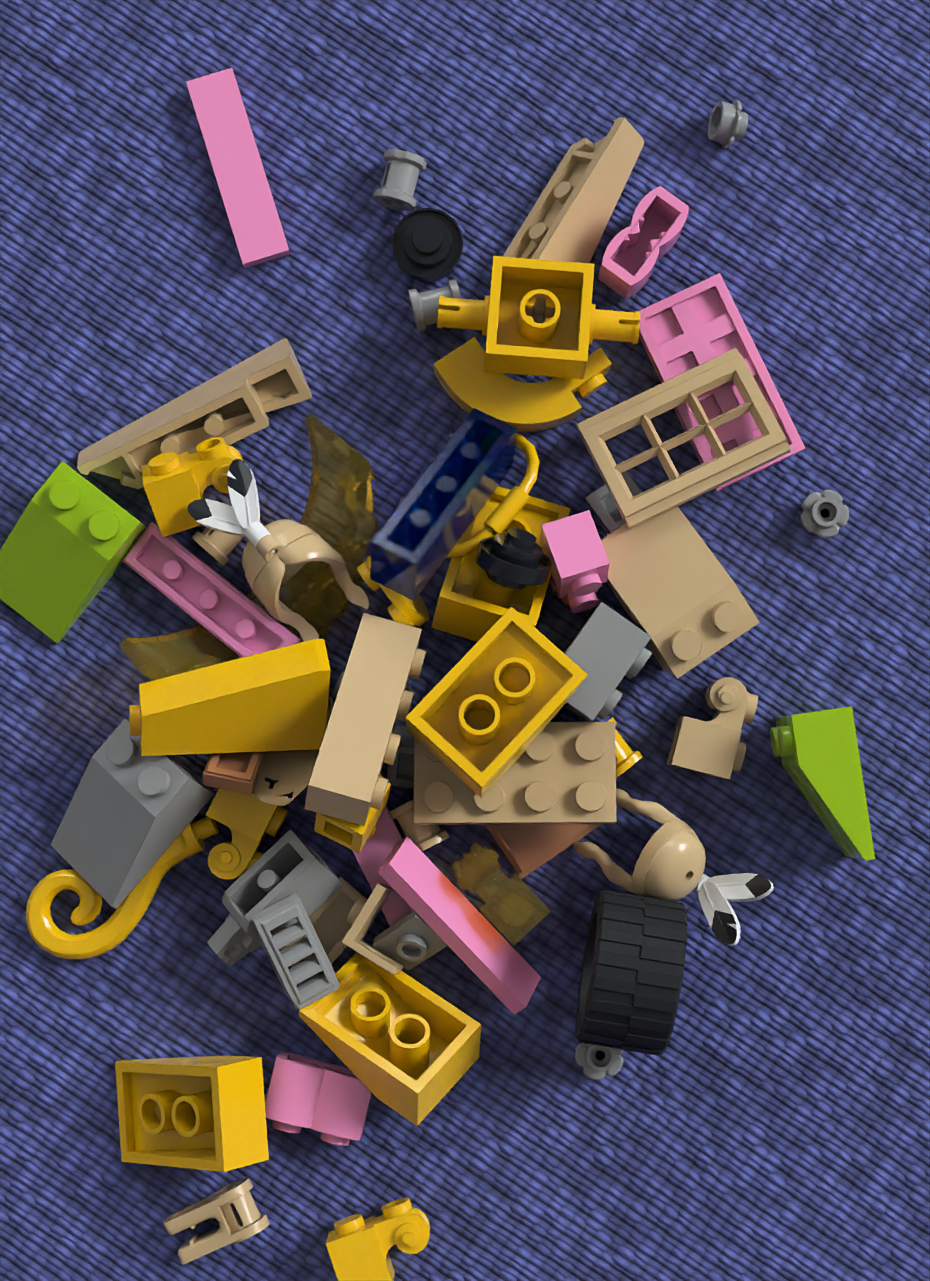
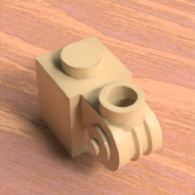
[667,677,758,779]

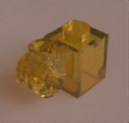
[451,842,551,946]

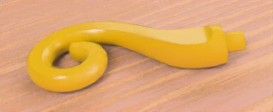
[26,816,219,960]

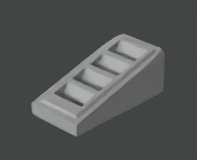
[251,893,340,1010]

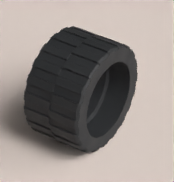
[575,890,688,1056]

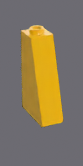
[129,639,331,756]

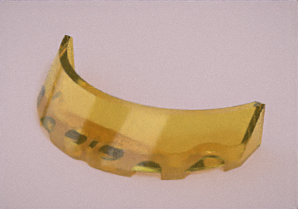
[119,413,378,680]

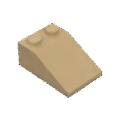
[601,506,760,679]

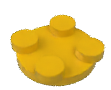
[357,550,429,626]

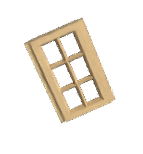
[576,348,791,529]

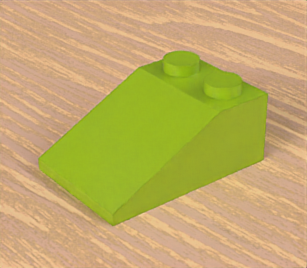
[0,461,147,643]
[770,706,875,861]

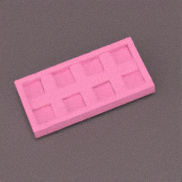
[638,273,805,493]

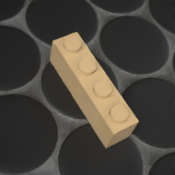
[304,613,426,826]

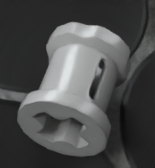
[373,149,427,212]
[408,279,461,333]

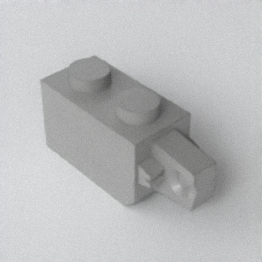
[207,829,343,966]

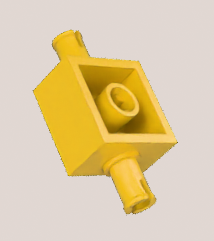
[437,256,640,379]

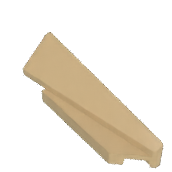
[503,117,644,323]
[77,338,312,489]

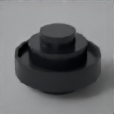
[392,207,464,282]
[475,528,552,589]

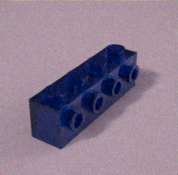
[367,408,517,601]

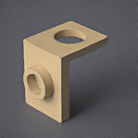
[342,883,403,975]

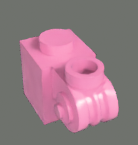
[540,510,610,613]

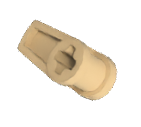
[163,1177,270,1265]

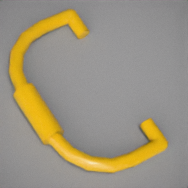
[405,426,540,558]

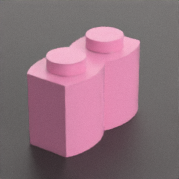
[598,186,689,299]
[265,1051,372,1146]

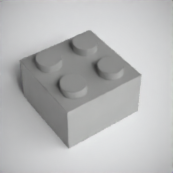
[563,602,652,722]

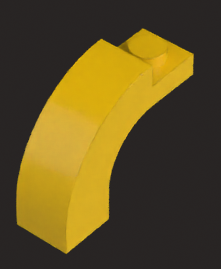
[433,337,612,432]

